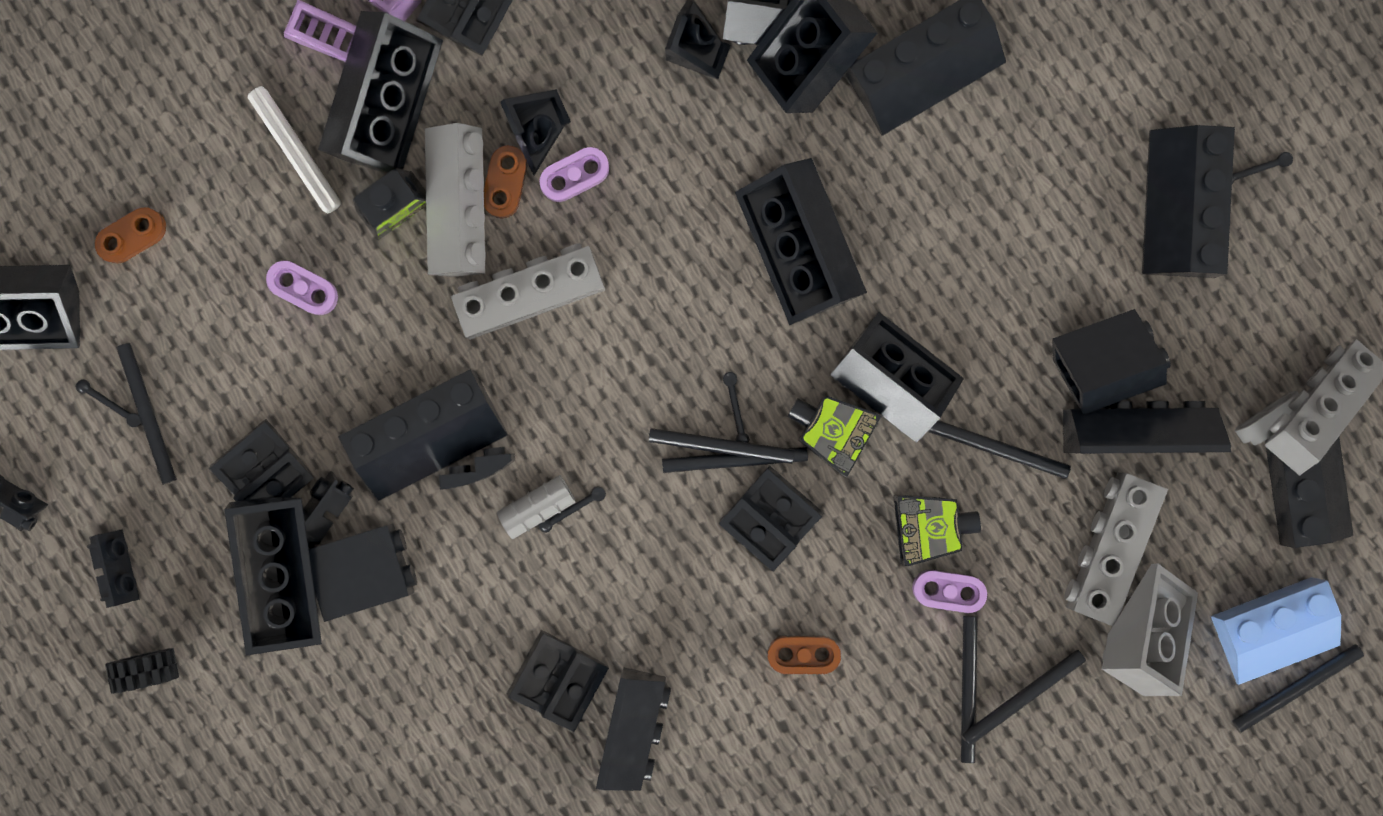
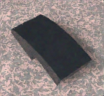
[439,447,515,490]

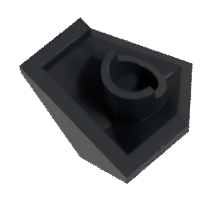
[665,0,731,79]
[500,89,571,176]

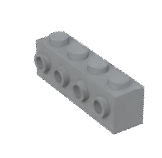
[425,123,486,277]
[451,243,605,340]
[1264,339,1383,476]
[1064,472,1168,626]

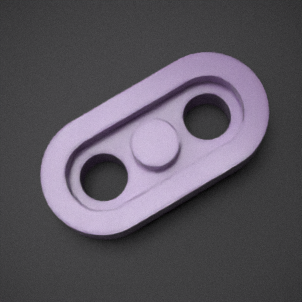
[540,147,609,202]
[266,261,338,315]
[912,570,987,613]

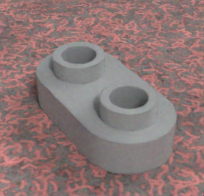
[1235,391,1299,445]

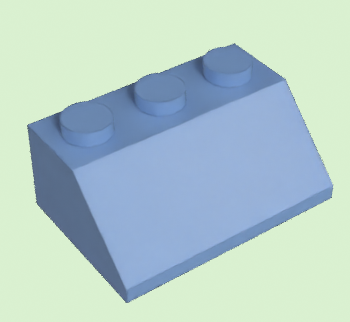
[1211,577,1341,685]

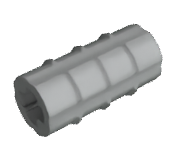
[497,475,576,539]

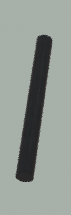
[116,343,177,485]
[928,420,1071,479]
[649,428,795,464]
[662,447,808,473]
[961,616,978,763]
[1232,644,1364,733]
[961,650,1086,747]

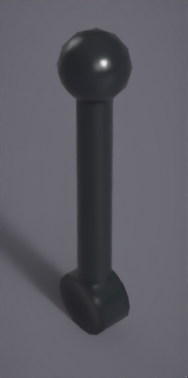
[1232,152,1293,184]
[723,372,750,443]
[75,379,142,427]
[538,486,606,533]

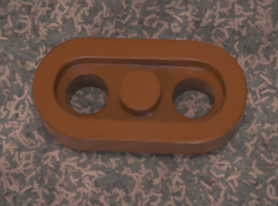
[484,145,528,219]
[95,207,166,264]
[767,636,841,674]

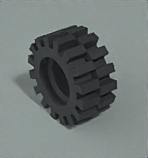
[105,648,179,694]

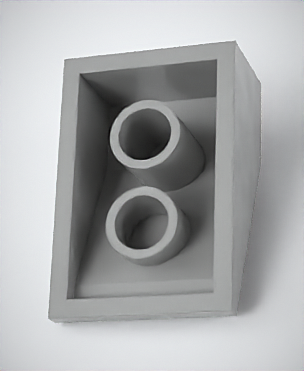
[1102,563,1198,696]

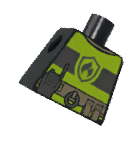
[353,168,426,241]
[787,395,882,477]
[893,495,981,566]

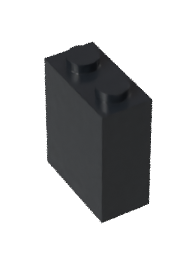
[1052,309,1171,414]
[309,523,417,622]

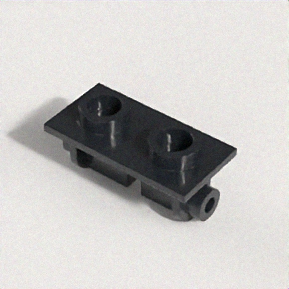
[303,471,354,548]
[0,474,48,531]
[87,529,140,608]

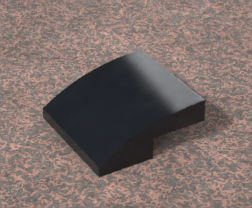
[416,0,513,56]
[209,419,314,501]
[719,465,824,572]
[506,630,609,732]

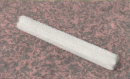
[248,86,341,214]

